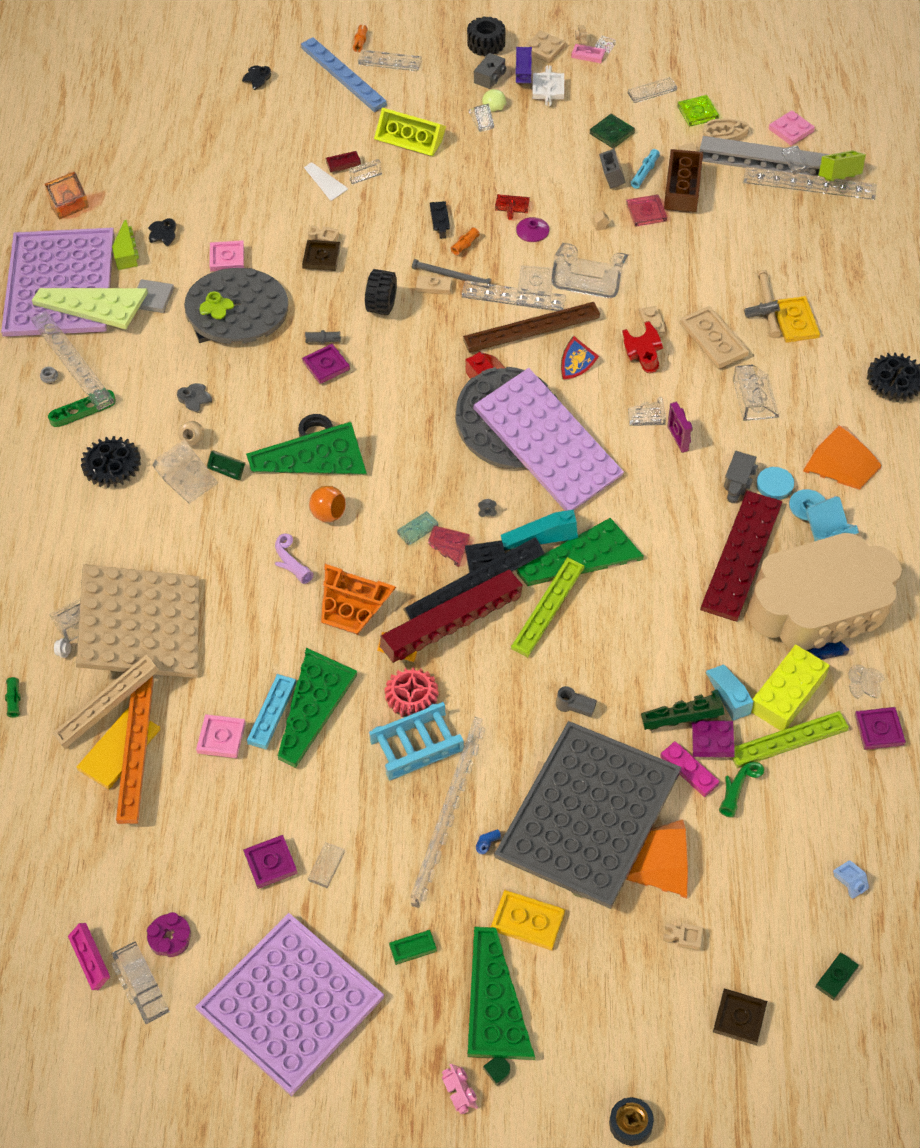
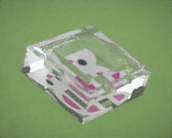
[595,36,616,53]

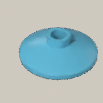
[789,489,826,521]

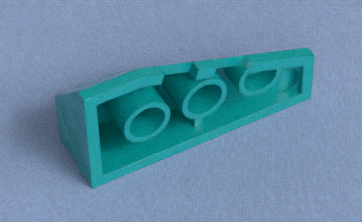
[501,509,578,550]

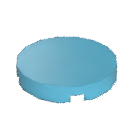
[757,467,794,500]

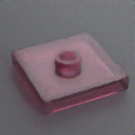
[626,194,667,227]

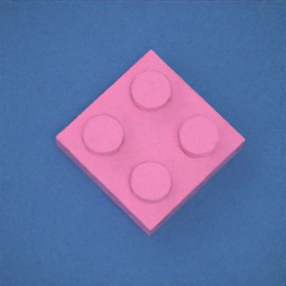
[769,110,815,146]
[209,241,244,272]
[196,714,246,758]

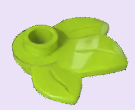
[200,291,234,320]

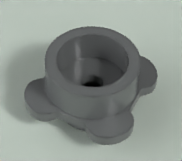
[478,499,497,517]

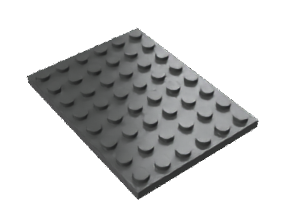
[494,721,681,909]

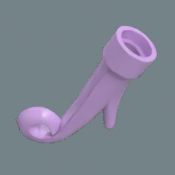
[275,533,313,584]

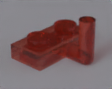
[495,194,530,220]

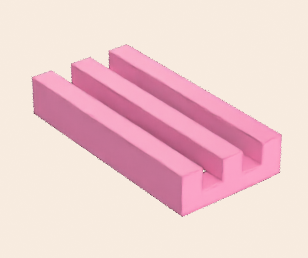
[571,44,605,63]

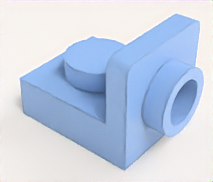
[833,860,869,899]

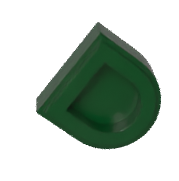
[483,1057,510,1086]

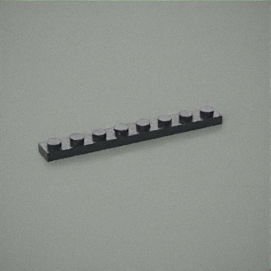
[403,537,545,620]

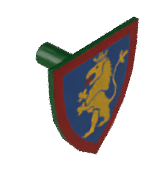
[561,336,599,379]

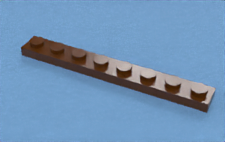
[463,302,600,353]

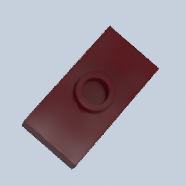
[326,151,361,173]

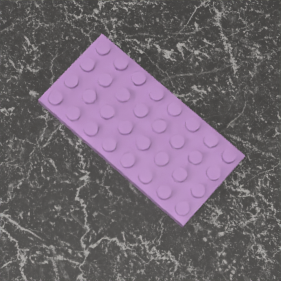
[473,368,624,511]

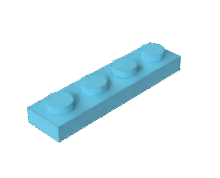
[247,674,296,750]

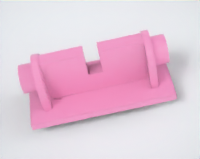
[442,1064,478,1114]

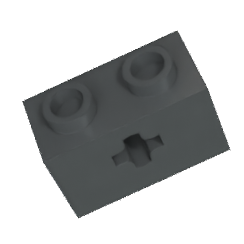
[474,53,507,89]
[599,148,626,189]

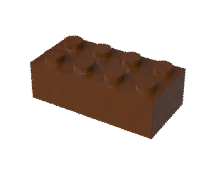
[664,149,703,212]

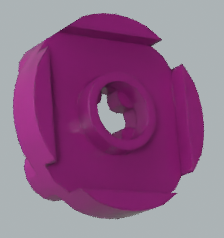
[147,912,191,957]

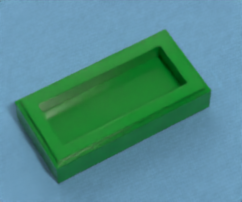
[389,930,437,965]

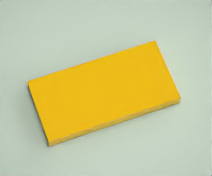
[76,707,161,790]

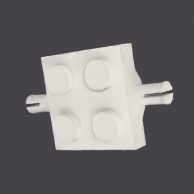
[533,65,564,106]

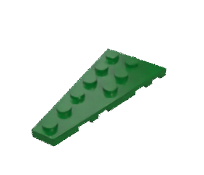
[517,518,644,586]
[277,648,358,768]
[467,927,535,1060]

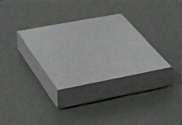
[137,279,174,313]

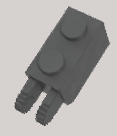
[724,450,758,503]

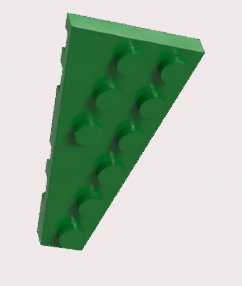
[246,422,367,475]

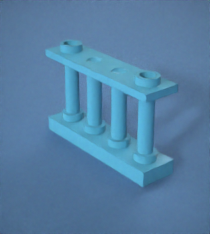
[369,702,464,781]

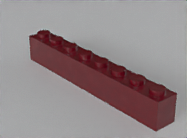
[380,569,523,663]

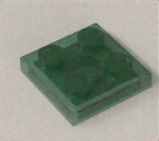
[590,114,635,149]

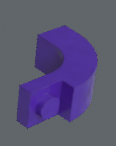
[516,47,532,83]

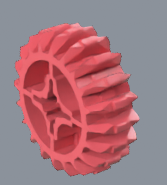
[384,666,439,717]

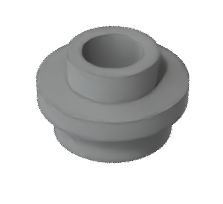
[40,367,58,383]

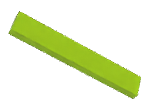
[511,557,584,658]
[731,711,849,769]

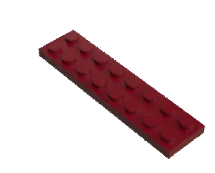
[700,490,783,622]

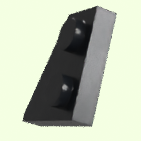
[465,540,505,573]

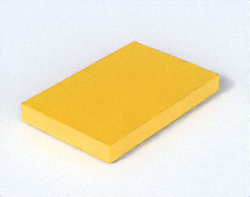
[773,296,820,343]
[491,890,566,951]

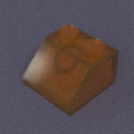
[45,171,89,220]

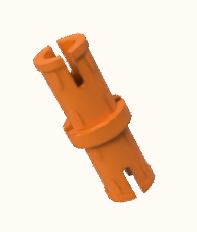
[353,25,368,52]
[450,227,480,255]

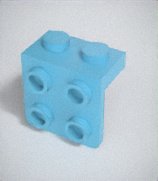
[806,496,859,541]

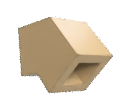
[593,210,610,231]

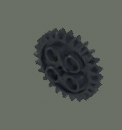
[867,352,920,402]
[81,436,141,488]

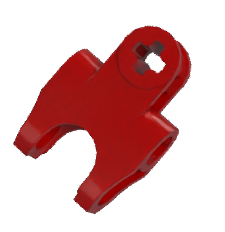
[622,321,663,373]

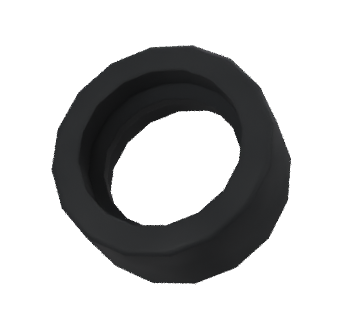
[298,414,333,437]

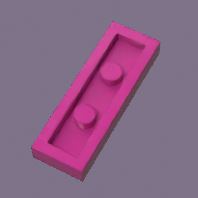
[660,741,720,797]
[68,923,110,990]

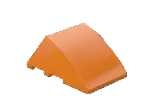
[803,425,882,490]
[321,564,396,635]
[626,819,688,899]

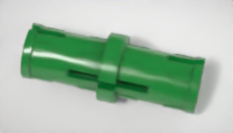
[5,677,21,718]

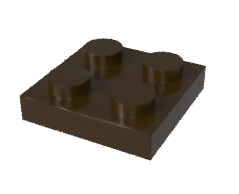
[302,240,341,271]
[713,988,768,1046]

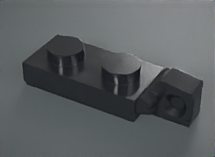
[430,201,450,239]

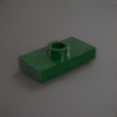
[206,450,246,480]
[815,952,859,1001]

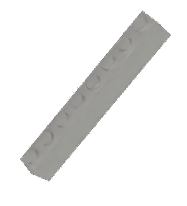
[699,136,830,180]

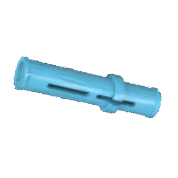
[630,149,660,189]

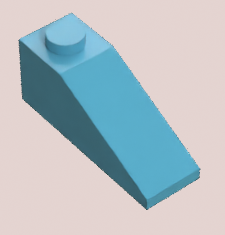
[706,664,753,721]

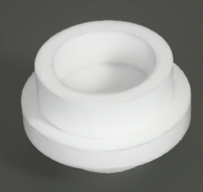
[54,638,71,658]

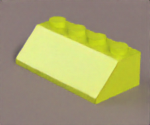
[374,107,446,156]

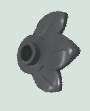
[177,383,212,412]

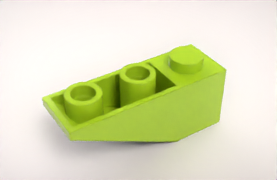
[112,220,139,270]

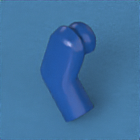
[476,829,501,854]

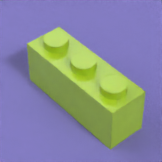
[818,150,866,181]

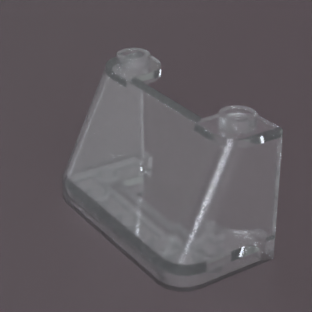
[551,242,629,298]

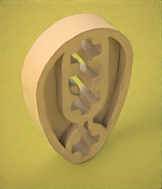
[703,119,749,141]

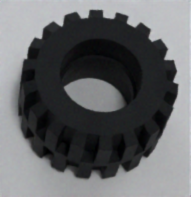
[467,16,506,56]
[365,269,397,315]

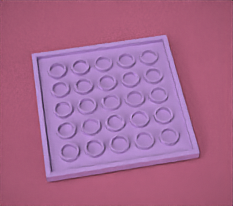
[195,913,384,1097]

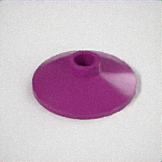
[516,217,549,242]

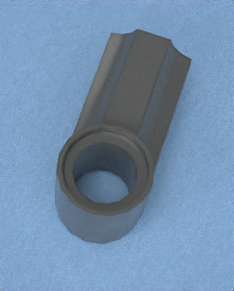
[556,686,597,717]

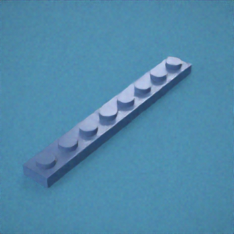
[301,37,387,112]

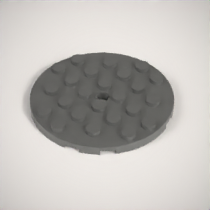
[184,268,288,344]
[455,367,558,469]

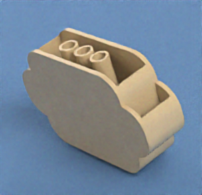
[747,533,902,650]

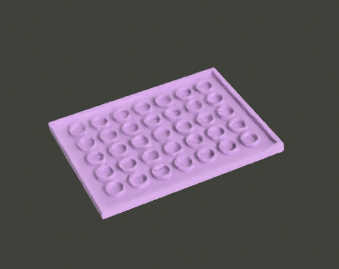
[1,228,115,337]

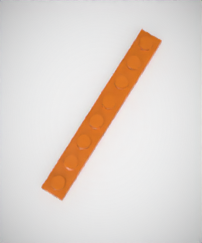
[116,676,154,824]

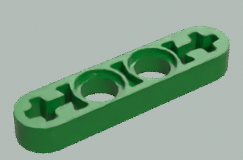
[48,390,116,427]

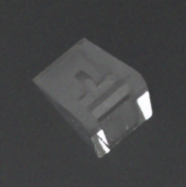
[469,103,494,132]

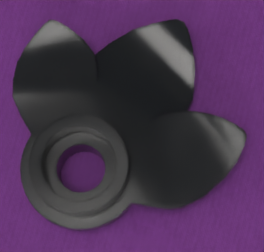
[242,65,271,90]
[148,218,177,246]

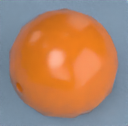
[309,486,346,522]

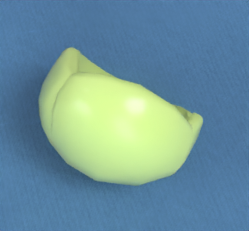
[482,89,507,111]

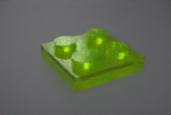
[677,95,719,127]

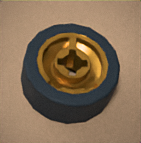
[609,1097,654,1146]

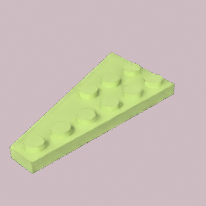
[32,288,148,329]

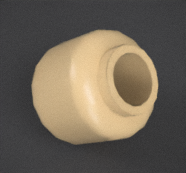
[178,421,204,446]

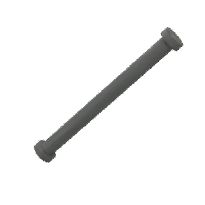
[412,259,492,289]

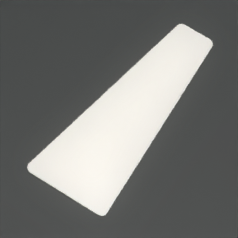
[304,163,348,201]

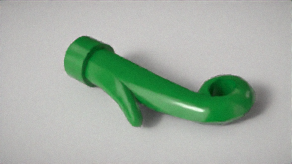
[719,762,765,817]

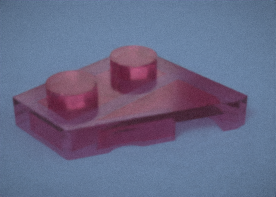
[428,526,470,567]

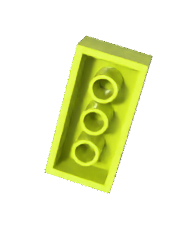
[751,644,830,731]

